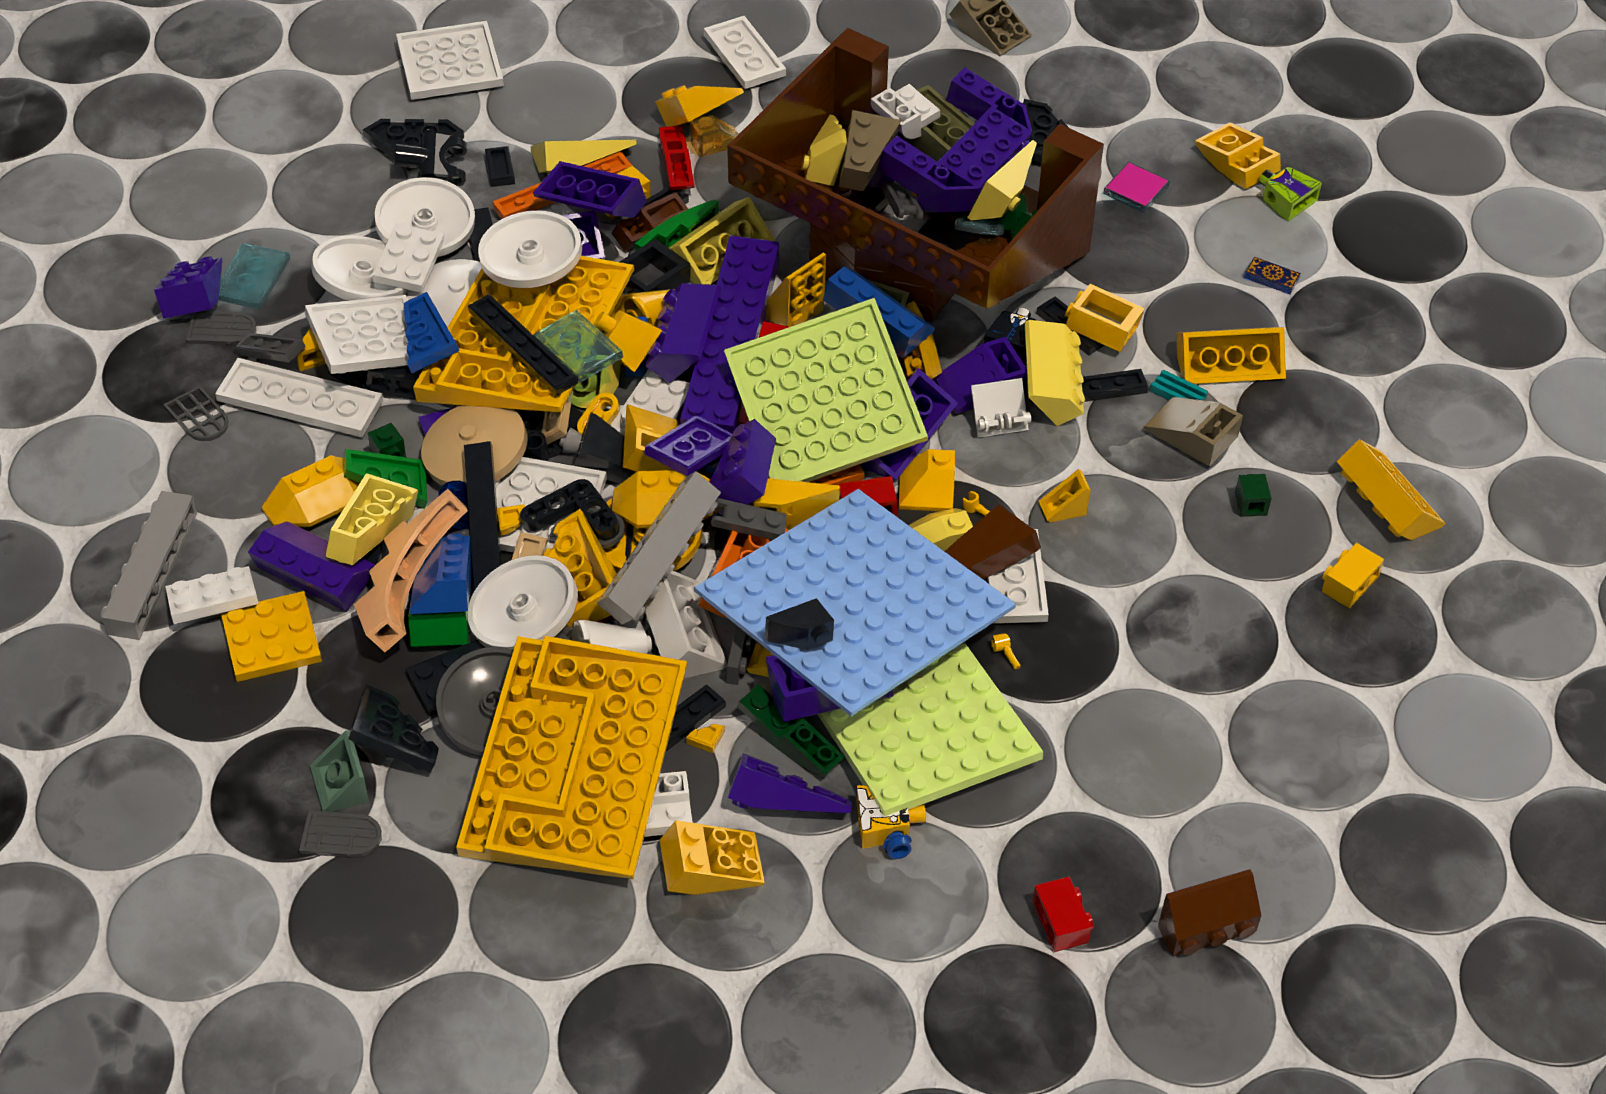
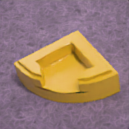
[497,504,525,536]
[686,724,725,754]

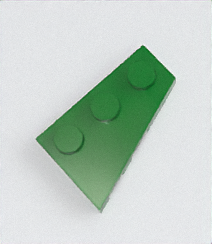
[343,449,428,508]

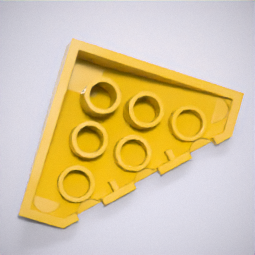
[543,509,617,627]

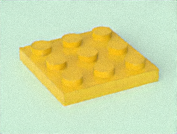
[221,591,322,682]

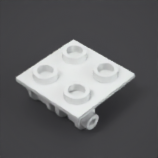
[971,378,1031,438]

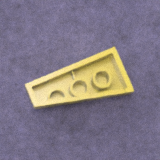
[326,473,418,565]

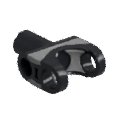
[394,133,467,186]

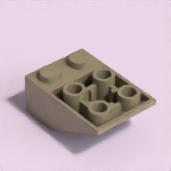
[949,0,1032,56]
[1144,397,1243,467]

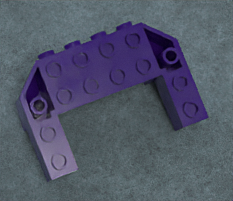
[877,67,1032,212]

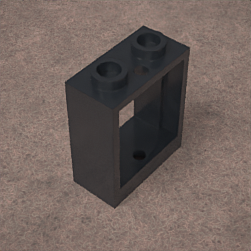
[620,239,690,294]

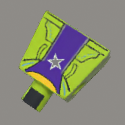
[1259,167,1322,222]

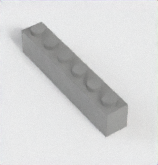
[597,471,721,624]
[101,491,197,640]

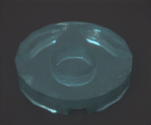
[954,218,1004,235]

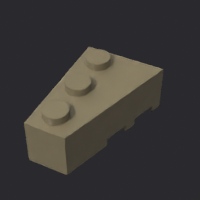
[839,110,901,191]

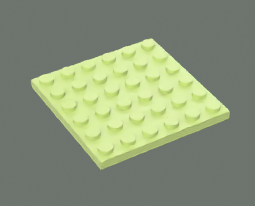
[724,298,928,482]
[818,643,1043,816]

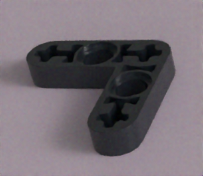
[520,479,620,540]

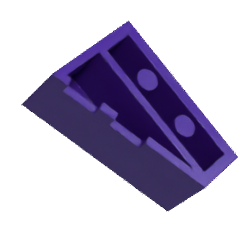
[709,419,776,516]

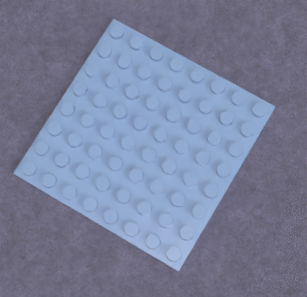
[694,489,1016,717]

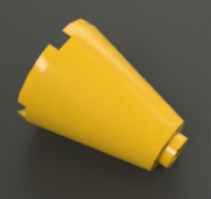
[615,289,675,327]

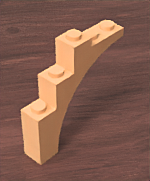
[354,489,468,652]

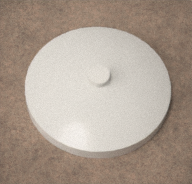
[375,177,475,257]
[478,211,582,288]
[311,236,408,301]
[407,259,482,327]
[468,555,578,650]

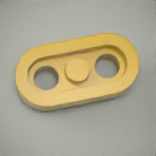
[577,393,620,434]

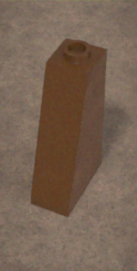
[944,504,1041,580]

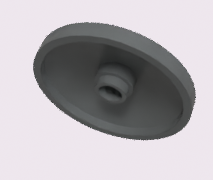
[436,647,513,757]

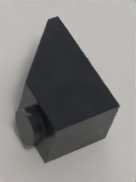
[765,598,834,650]

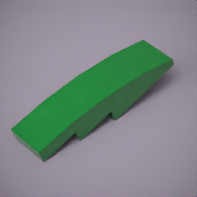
[635,199,719,251]

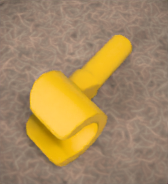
[963,491,990,516]
[991,634,1021,670]

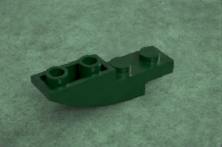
[737,684,845,777]

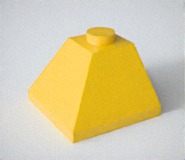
[899,449,955,511]

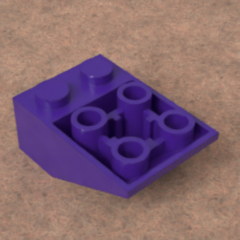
[154,256,223,319]
[934,337,1028,414]

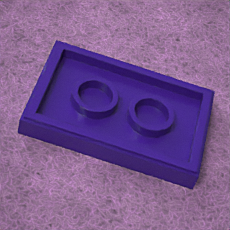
[644,415,732,476]

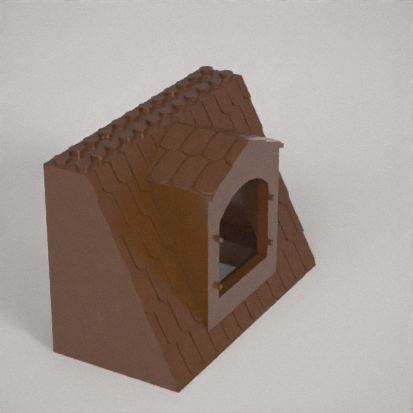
[727,28,1104,322]

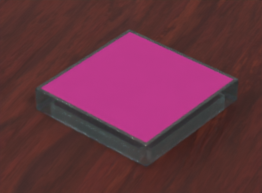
[1103,161,1170,213]

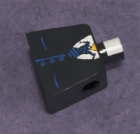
[984,308,1036,366]

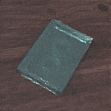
[218,243,290,310]
[533,310,623,382]

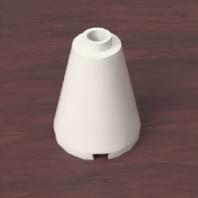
[571,620,652,654]

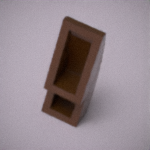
[611,192,688,252]

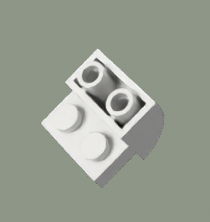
[871,84,940,139]
[644,771,693,837]

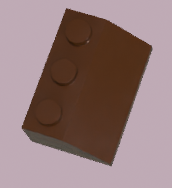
[1158,869,1262,957]

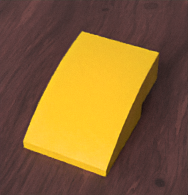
[1195,123,1281,189]

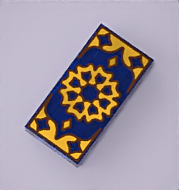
[1244,257,1301,295]

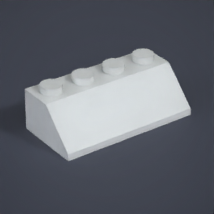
[643,570,727,678]

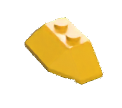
[896,301,942,379]
[261,455,360,527]
[612,470,718,528]

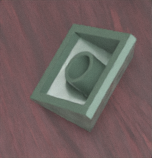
[310,730,369,812]

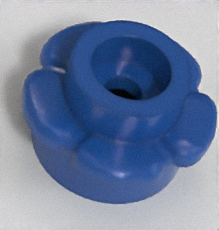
[883,832,912,859]

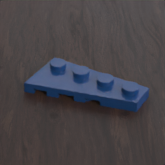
[404,292,460,373]

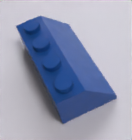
[823,266,935,358]
[410,533,472,614]

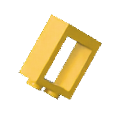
[1065,284,1145,352]

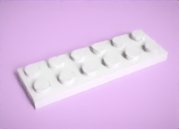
[215,358,383,437]

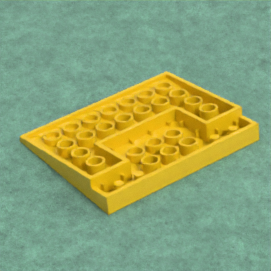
[413,256,634,412]
[456,636,688,879]

